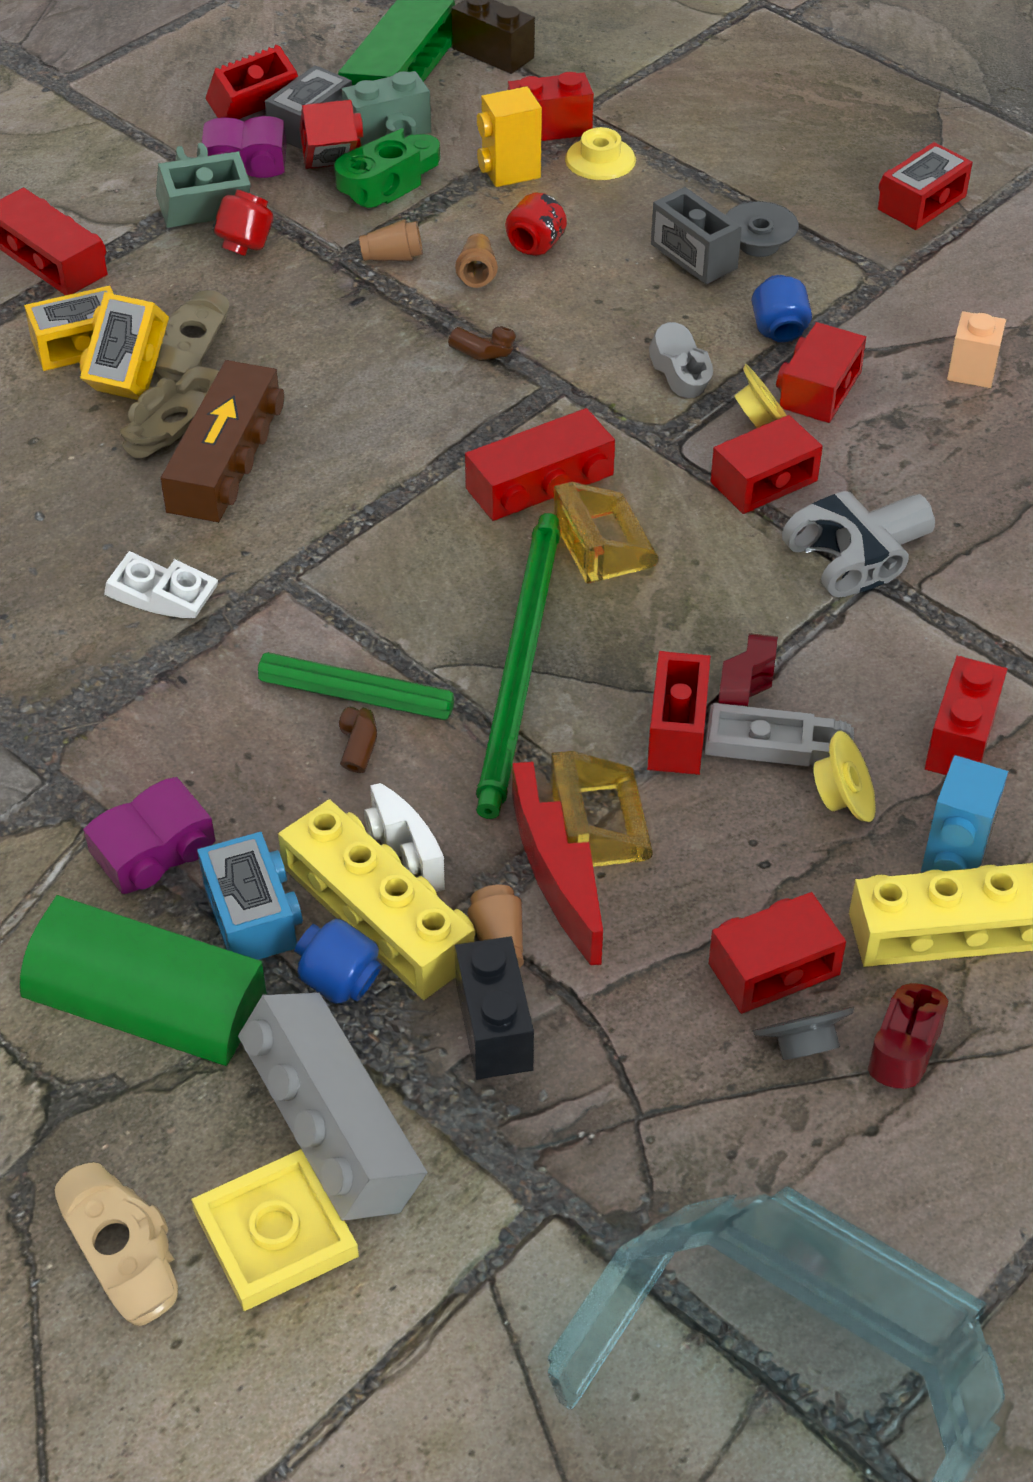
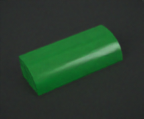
[338,0,455,86]
[20,895,267,1066]

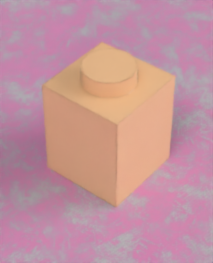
[947,311,1006,388]

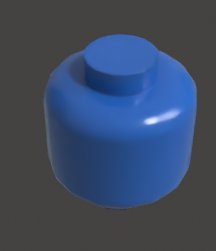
[751,275,812,342]
[294,919,383,1004]

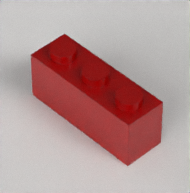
[0,187,108,296]
[465,408,615,521]

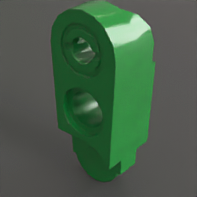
[334,128,440,208]

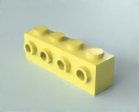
[278,799,476,1000]
[849,862,1033,967]

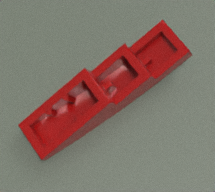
[512,761,603,965]

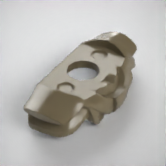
[154,290,230,383]
[120,366,219,458]

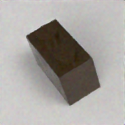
[452,0,535,74]

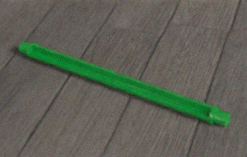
[476,513,560,819]

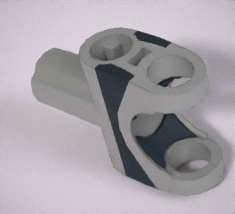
[782,491,935,597]

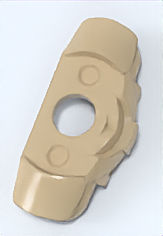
[55,1162,178,1326]

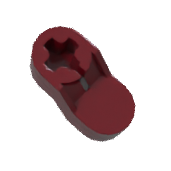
[718,633,778,707]
[868,983,949,1089]

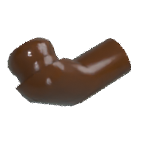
[448,326,516,360]
[339,706,377,773]

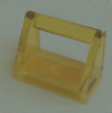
[554,482,659,584]
[551,751,653,867]

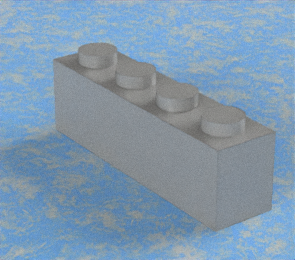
[238,993,428,1221]

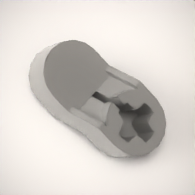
[649,322,713,398]

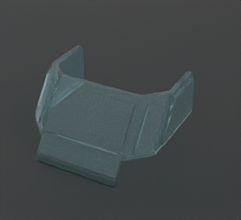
[548,1186,1005,1482]

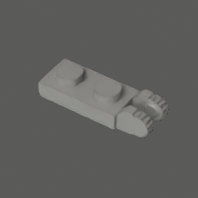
[705,703,854,767]

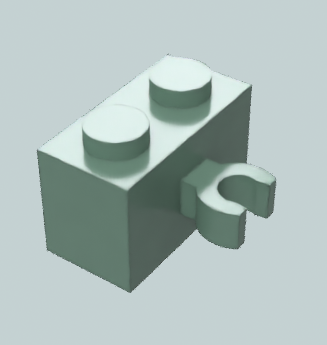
[341,71,431,146]
[156,143,251,228]

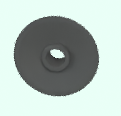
[726,201,799,257]
[752,1007,854,1060]

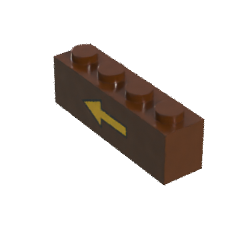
[160,360,284,523]

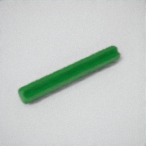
[258,652,454,720]

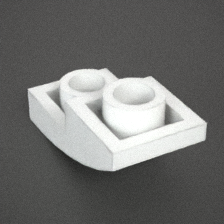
[104,551,218,618]
[364,783,445,892]

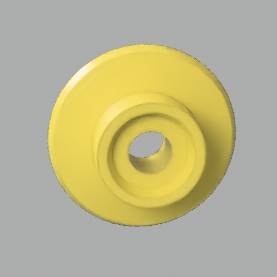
[565,127,636,180]
[734,364,787,428]
[814,731,876,822]

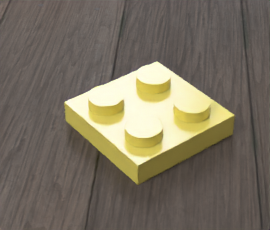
[191,1149,359,1311]

